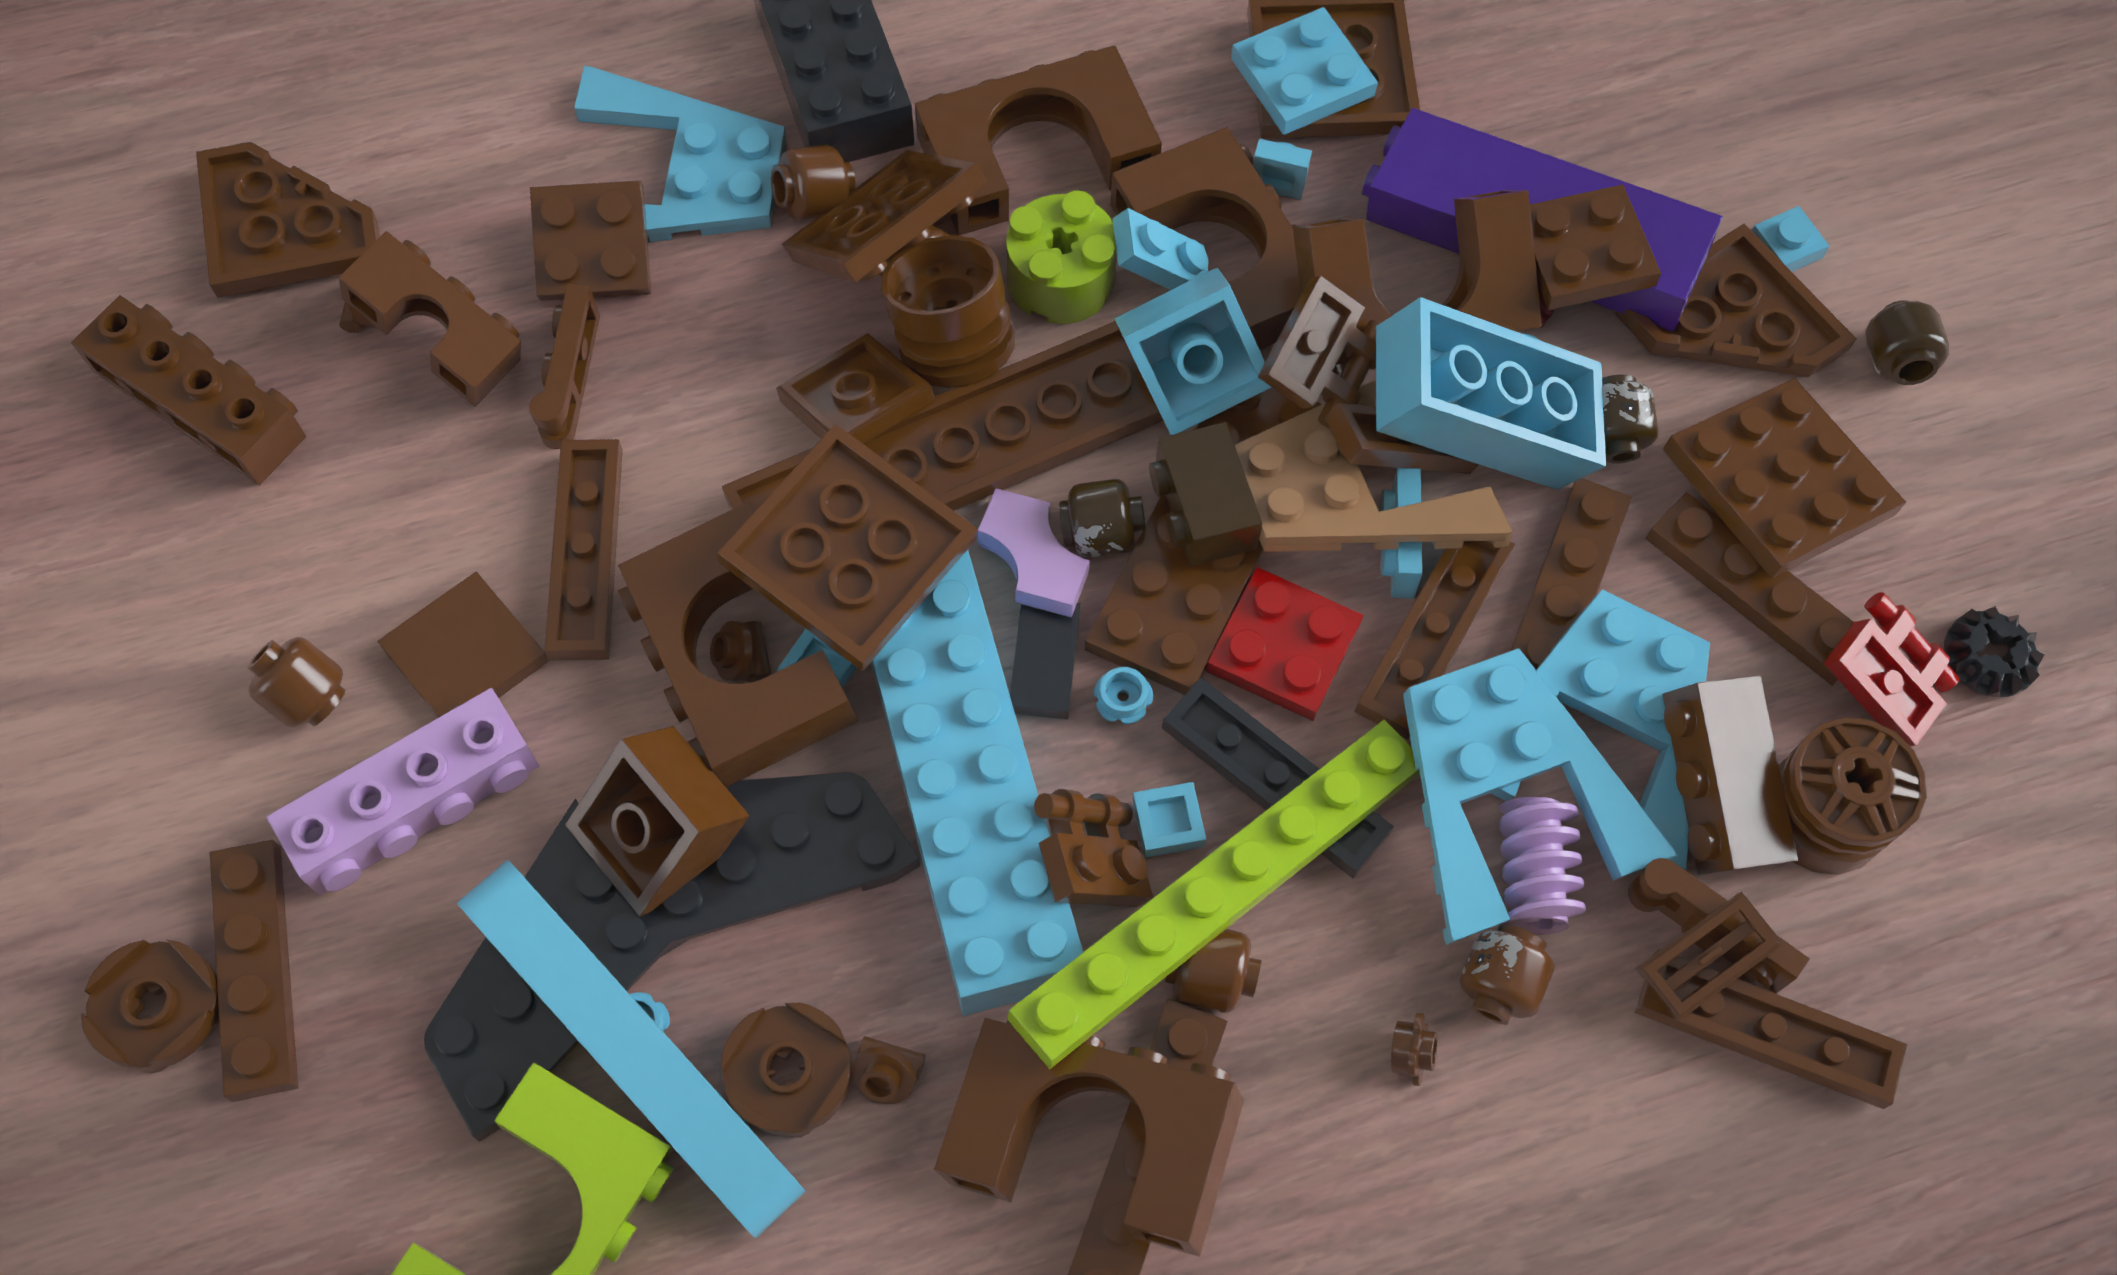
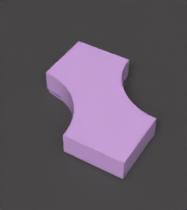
[977,488,1090,618]

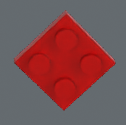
[1206,567,1364,721]

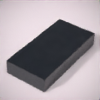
[1010,603,1081,719]

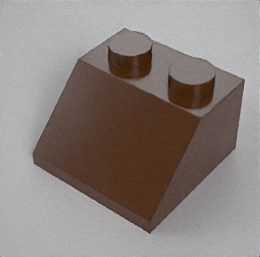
[565,726,750,917]

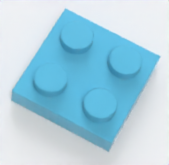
[1231,7,1378,135]

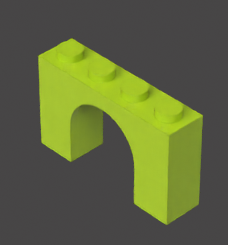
[391,1062,674,1275]

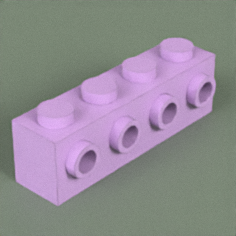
[266,687,540,896]

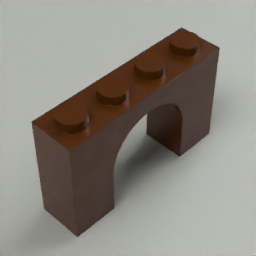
[915,45,1162,236]
[1110,126,1301,350]
[1293,189,1542,373]
[618,502,858,787]
[934,1018,1244,1257]

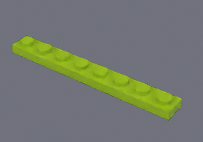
[1007,720,1420,1069]

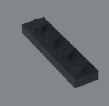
[1162,677,1394,879]

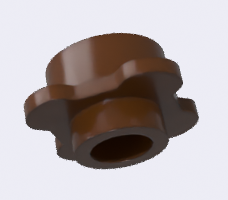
[1391,1013,1438,1086]

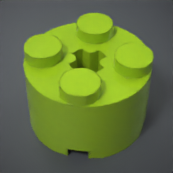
[1006,190,1117,324]

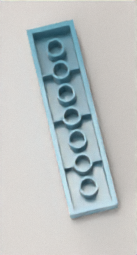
[871,550,1083,1016]

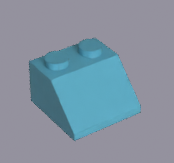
[1114,268,1271,435]

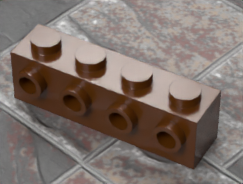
[71,295,306,486]

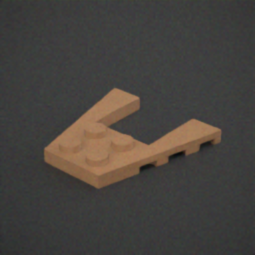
[1235,380,1513,552]

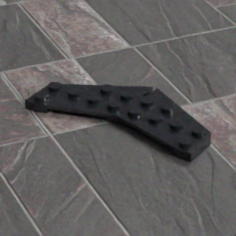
[424,772,920,1142]

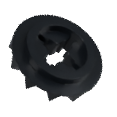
[1944,606,2045,698]

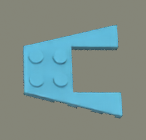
[574,66,787,242]
[1490,589,1710,871]
[1403,648,1676,945]

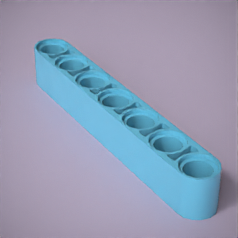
[457,859,806,1239]

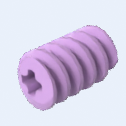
[1498,797,1586,935]

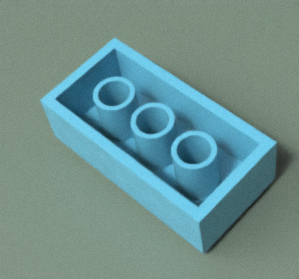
[1376,297,1606,490]

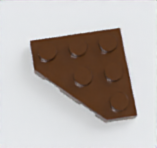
[196,142,380,298]
[1615,224,1857,377]

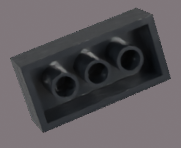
[754,0,915,162]

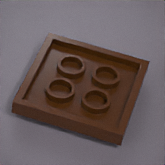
[1247,0,1420,139]
[782,150,987,283]
[1662,378,1906,578]
[717,424,978,672]

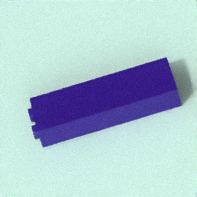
[1362,107,1723,332]

